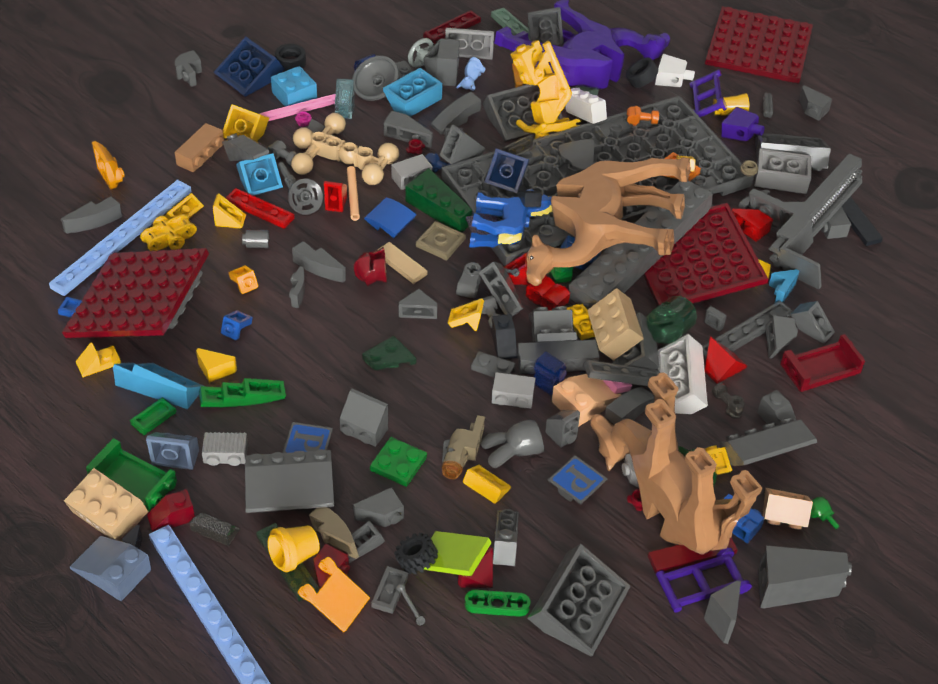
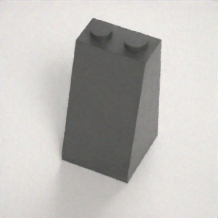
[758,546,852,608]

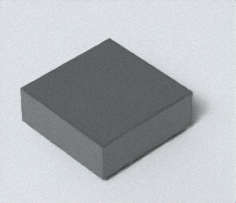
[704,306,727,332]

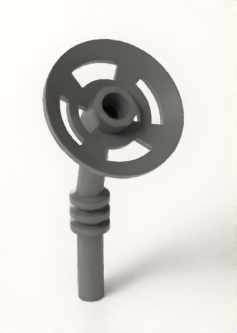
[278,162,323,215]

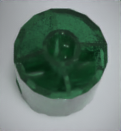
[647,296,697,343]

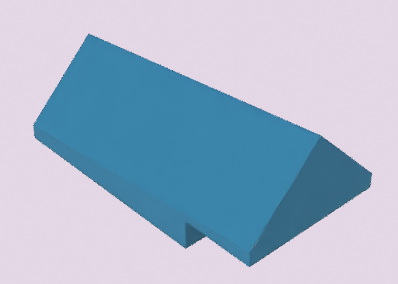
[113,363,204,409]

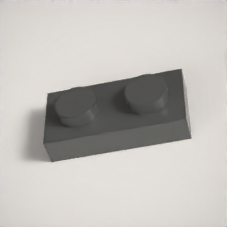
[471,351,515,378]
[371,566,408,614]

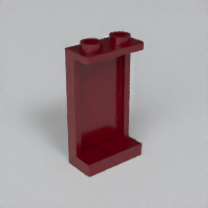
[780,334,865,392]

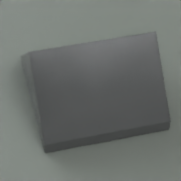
[704,581,741,644]

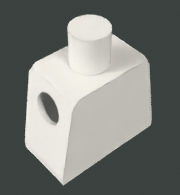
[655,54,695,87]

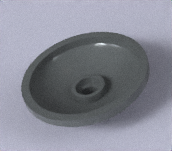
[352,56,399,101]

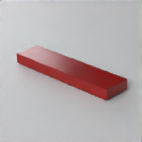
[226,188,295,229]

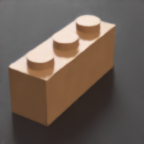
[175,123,224,172]

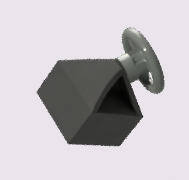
[408,38,460,86]

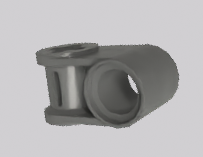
[456,262,481,299]

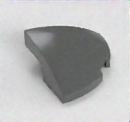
[558,140,594,171]

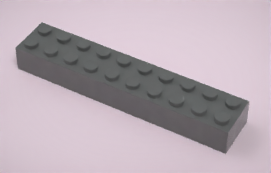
[569,181,713,309]

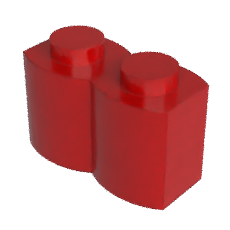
[526,276,570,311]

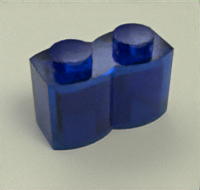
[534,351,567,396]

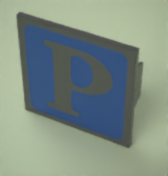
[283,422,333,453]
[548,456,608,505]

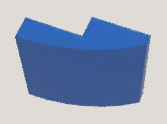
[364,197,417,239]

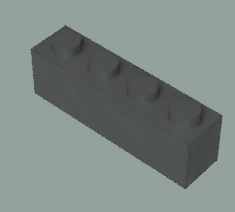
[517,340,599,374]

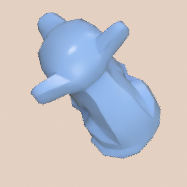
[456,57,486,91]

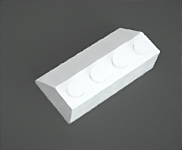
[657,334,708,414]

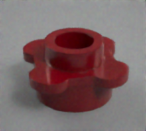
[406,139,425,155]
[627,489,643,511]

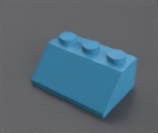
[383,68,443,117]

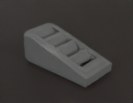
[348,521,385,563]

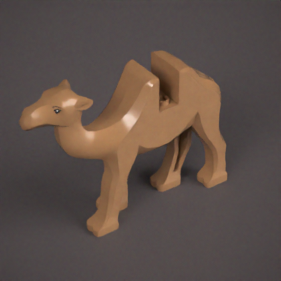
[526,157,691,286]
[591,372,762,554]

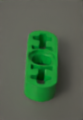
[465,590,530,616]

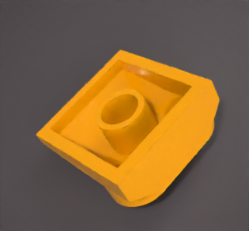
[92,141,125,190]

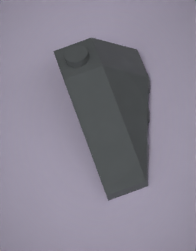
[222,133,270,161]

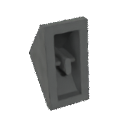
[399,289,437,319]

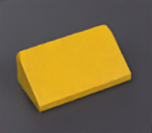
[165,193,204,221]
[463,465,511,503]

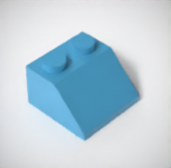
[236,153,283,195]

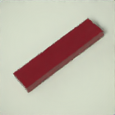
[423,10,481,44]
[648,538,738,573]

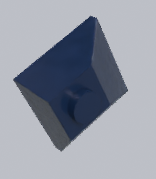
[485,149,529,193]

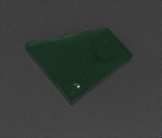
[362,336,416,370]

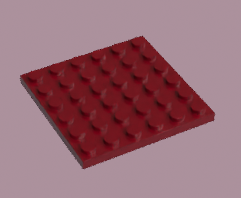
[705,6,813,84]
[643,203,768,312]
[62,248,209,338]

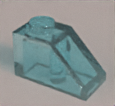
[335,79,355,119]

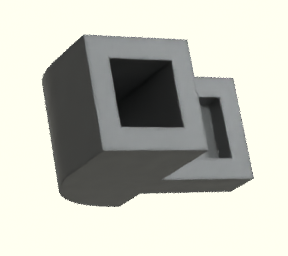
[175,50,202,87]

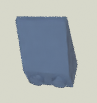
[70,536,151,601]

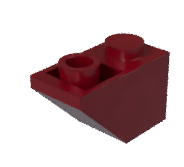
[313,544,350,590]

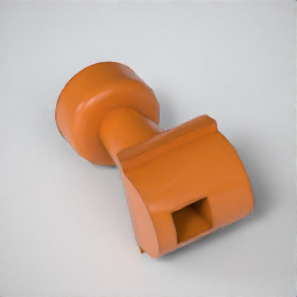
[627,106,659,126]

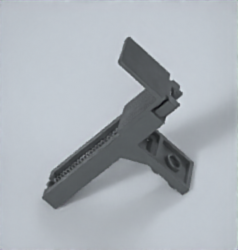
[749,153,862,289]

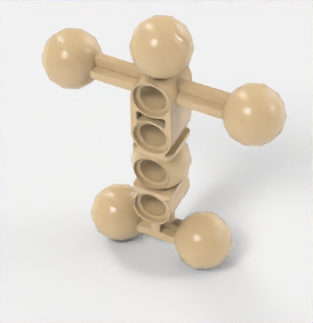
[291,113,399,185]

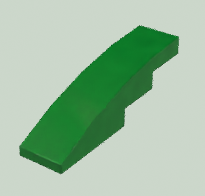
[199,378,286,407]

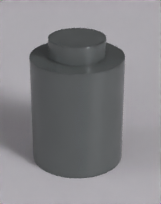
[242,230,269,248]

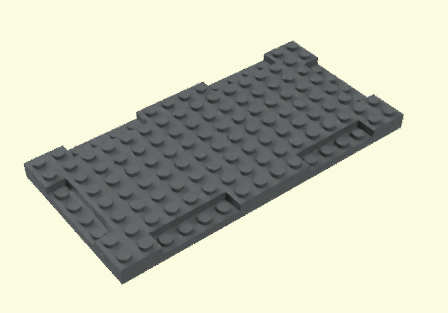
[441,96,754,266]

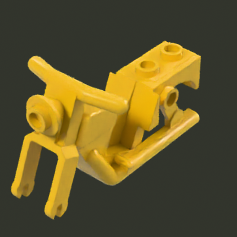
[511,40,581,139]

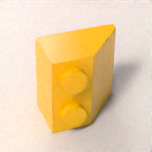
[223,104,269,141]

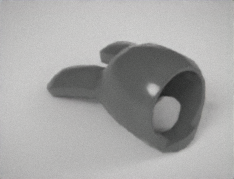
[480,420,545,468]

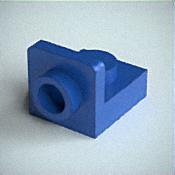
[221,310,253,340]

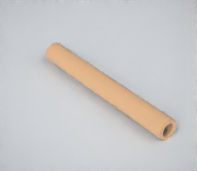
[347,166,360,220]

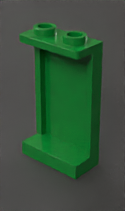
[86,438,177,512]

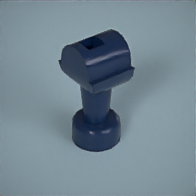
[425,153,451,173]

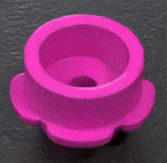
[295,111,312,127]

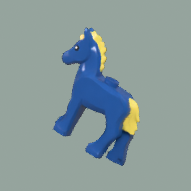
[469,189,552,248]

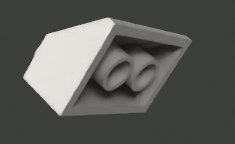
[445,28,494,60]
[754,148,812,194]

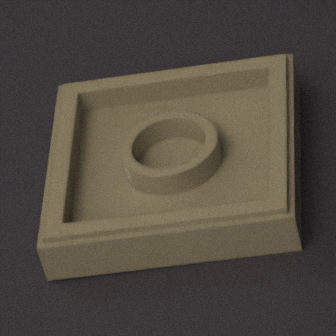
[416,221,466,261]

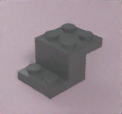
[529,306,577,342]

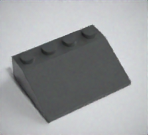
[483,84,563,142]
[754,133,831,171]
[245,449,334,513]
[527,544,631,656]

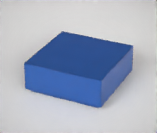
[58,297,82,317]

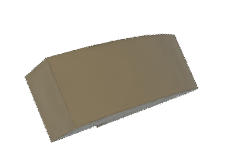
[309,507,359,559]

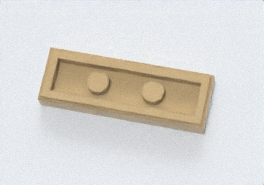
[377,242,427,284]

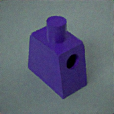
[721,107,765,141]

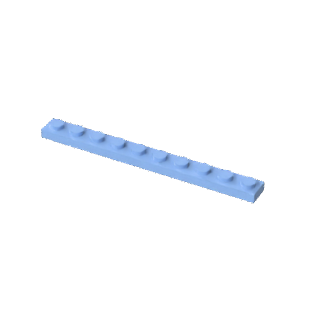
[49,180,192,296]
[149,525,271,684]

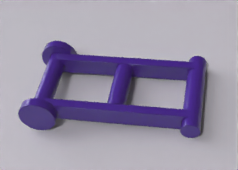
[689,70,727,117]
[656,548,752,613]

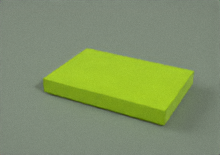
[424,531,491,576]

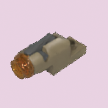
[442,415,485,479]

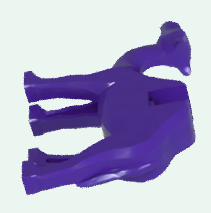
[494,0,670,89]

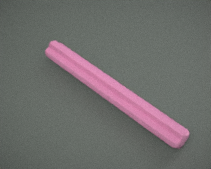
[259,94,338,122]

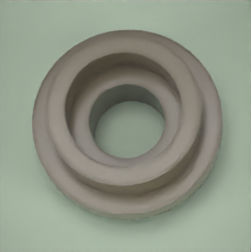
[740,160,758,176]

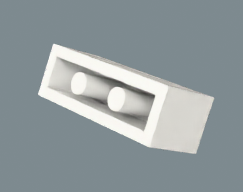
[566,88,607,124]

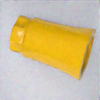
[713,93,749,116]

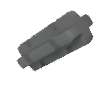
[763,92,773,118]

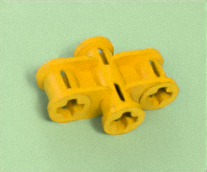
[140,214,197,251]

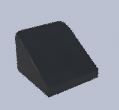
[517,191,542,207]
[122,524,143,549]

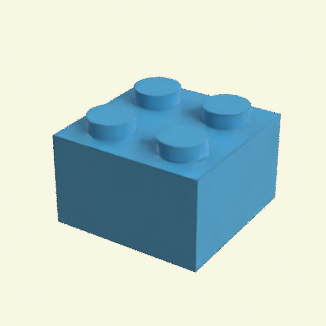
[271,66,317,107]

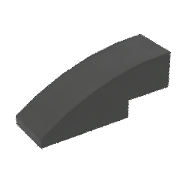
[431,92,481,135]
[61,197,122,233]
[292,241,346,282]
[604,387,655,425]

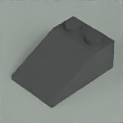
[528,7,564,46]

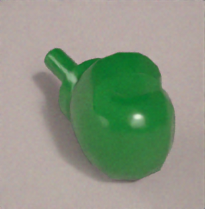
[810,497,840,529]

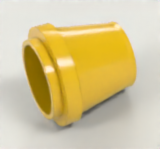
[268,525,320,572]

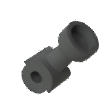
[267,140,298,165]
[477,295,500,327]

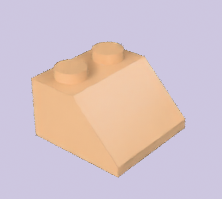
[763,488,813,529]

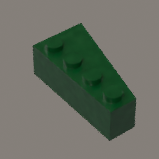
[405,168,472,233]

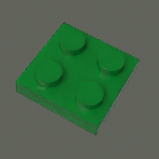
[370,437,427,487]

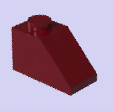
[147,489,196,532]

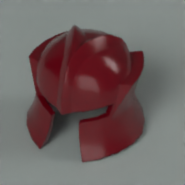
[354,247,387,286]

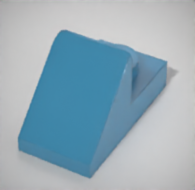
[769,269,800,303]

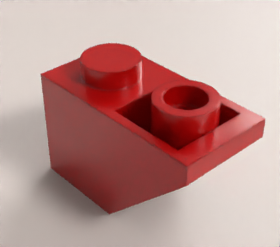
[732,208,773,242]

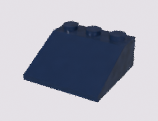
[214,36,285,97]

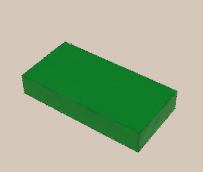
[130,397,176,436]

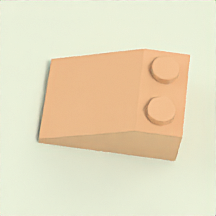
[552,374,621,427]

